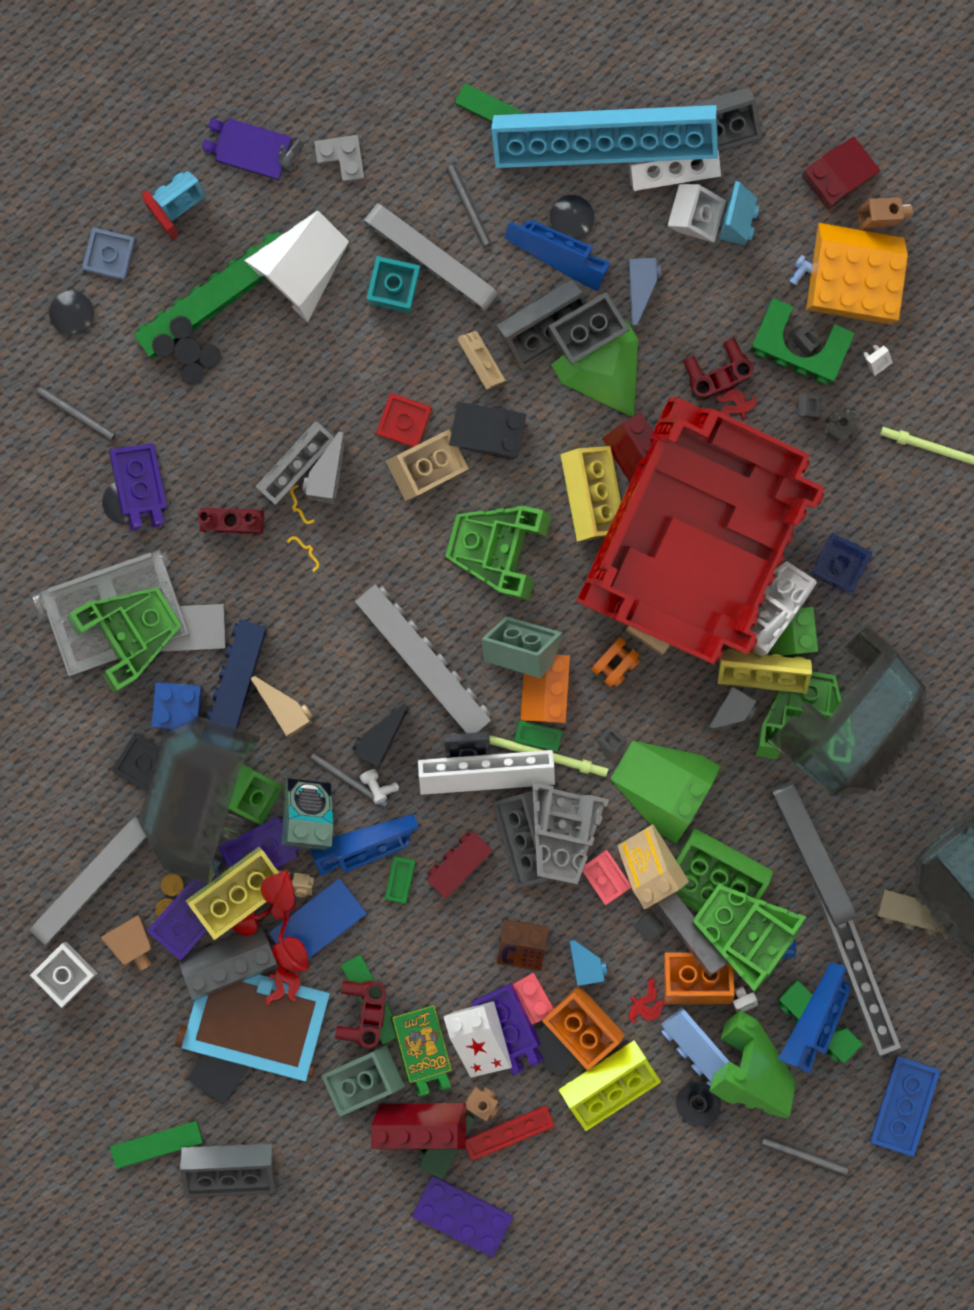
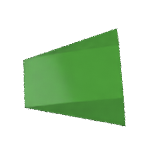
[693,884,807,992]

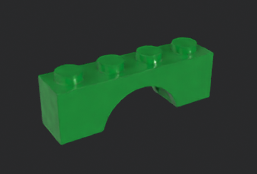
[777,979,863,1063]

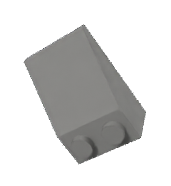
[303,432,345,504]

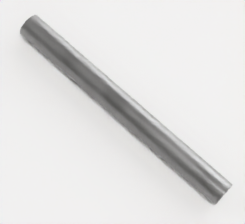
[446,164,491,247]
[37,386,116,441]
[309,752,389,808]
[761,1136,849,1176]

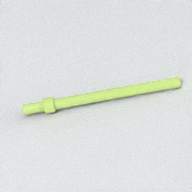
[880,427,974,465]
[489,735,608,777]

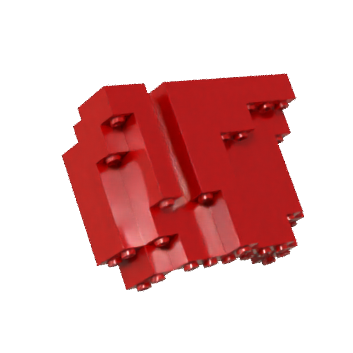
[576,397,825,664]

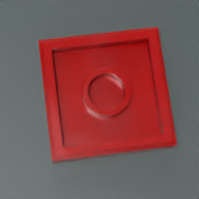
[141,190,179,239]
[376,393,432,447]

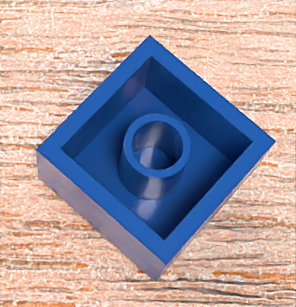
[151,682,203,732]

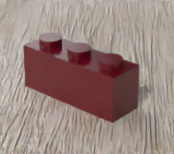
[427,832,493,899]

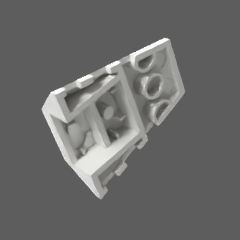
[244,211,349,322]
[750,561,817,657]

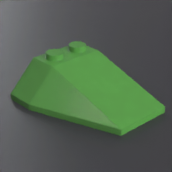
[610,741,721,843]

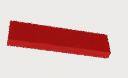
[466,1105,555,1161]

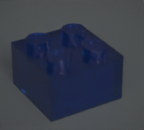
[810,533,873,595]

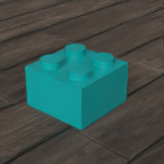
[367,256,421,314]

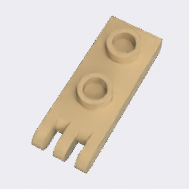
[458,331,506,390]

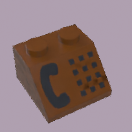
[497,919,549,971]

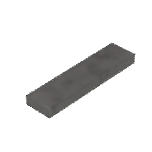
[655,892,729,977]

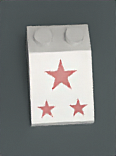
[444,1002,512,1077]

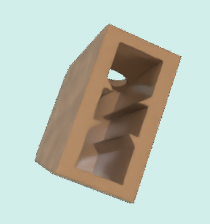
[857,197,913,230]
[101,914,154,972]

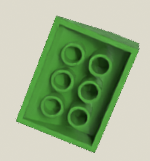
[676,828,773,912]

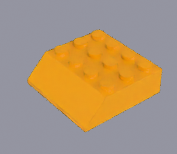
[806,223,908,324]

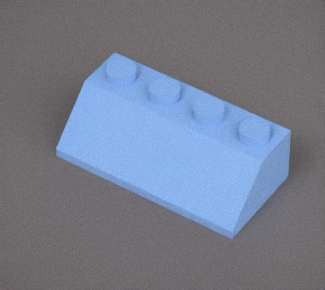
[661,1007,729,1086]

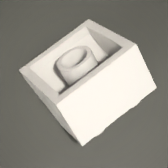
[668,184,726,242]

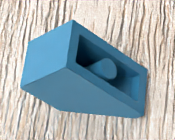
[569,939,608,986]

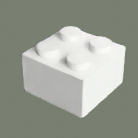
[30,942,98,1008]

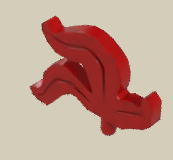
[716,389,757,419]
[265,965,301,1006]
[628,978,664,1023]

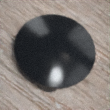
[550,195,594,239]
[49,291,93,335]

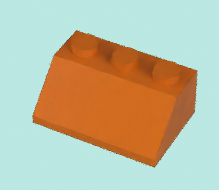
[520,655,570,724]
[664,953,735,1005]
[542,986,625,1071]

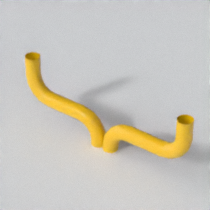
[290,484,315,524]
[287,536,319,572]

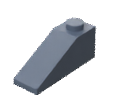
[628,258,661,329]

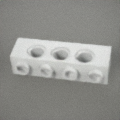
[628,151,721,191]

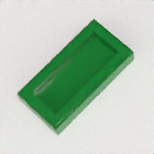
[514,720,563,752]
[384,856,416,904]

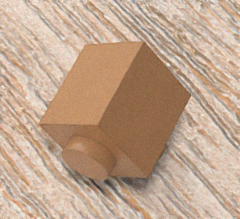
[465,1085,500,1121]

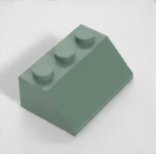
[481,616,563,678]

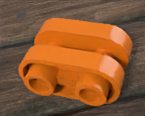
[590,637,640,687]

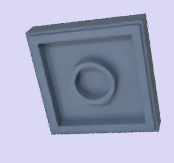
[82,227,136,281]

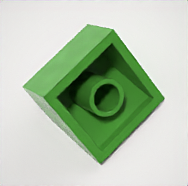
[770,607,818,656]
[216,762,284,825]

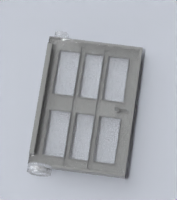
[33,550,189,676]

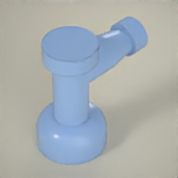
[790,255,812,286]

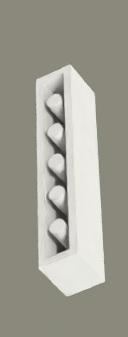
[418,750,555,795]

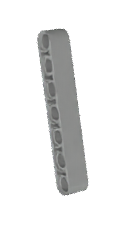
[364,203,499,312]
[29,817,152,946]

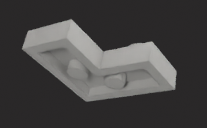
[314,135,364,182]

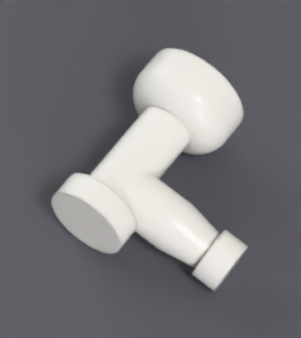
[360,769,399,804]

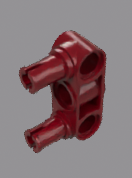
[683,337,754,400]
[197,508,264,534]
[335,980,387,1048]

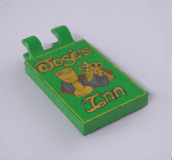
[390,1005,452,1097]

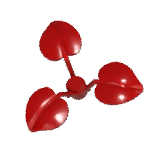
[232,870,310,972]

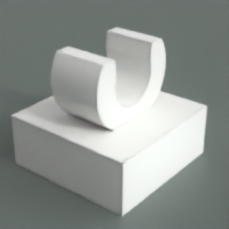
[864,345,892,376]
[733,986,758,1012]

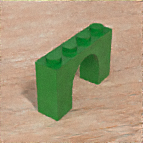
[750,298,855,386]

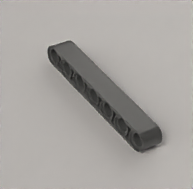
[770,780,857,927]

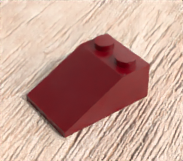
[802,137,881,210]

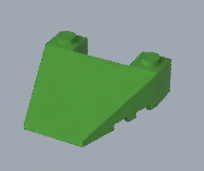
[445,506,552,601]
[67,587,182,693]
[755,671,851,770]
[710,1010,796,1119]

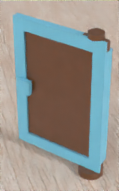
[175,975,330,1082]

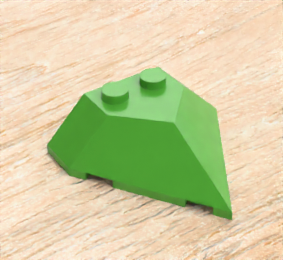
[551,321,638,417]

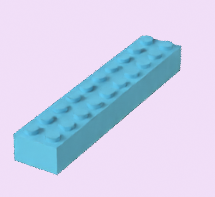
[491,105,718,168]

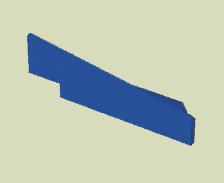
[505,220,611,292]
[310,814,419,876]
[779,963,850,1073]

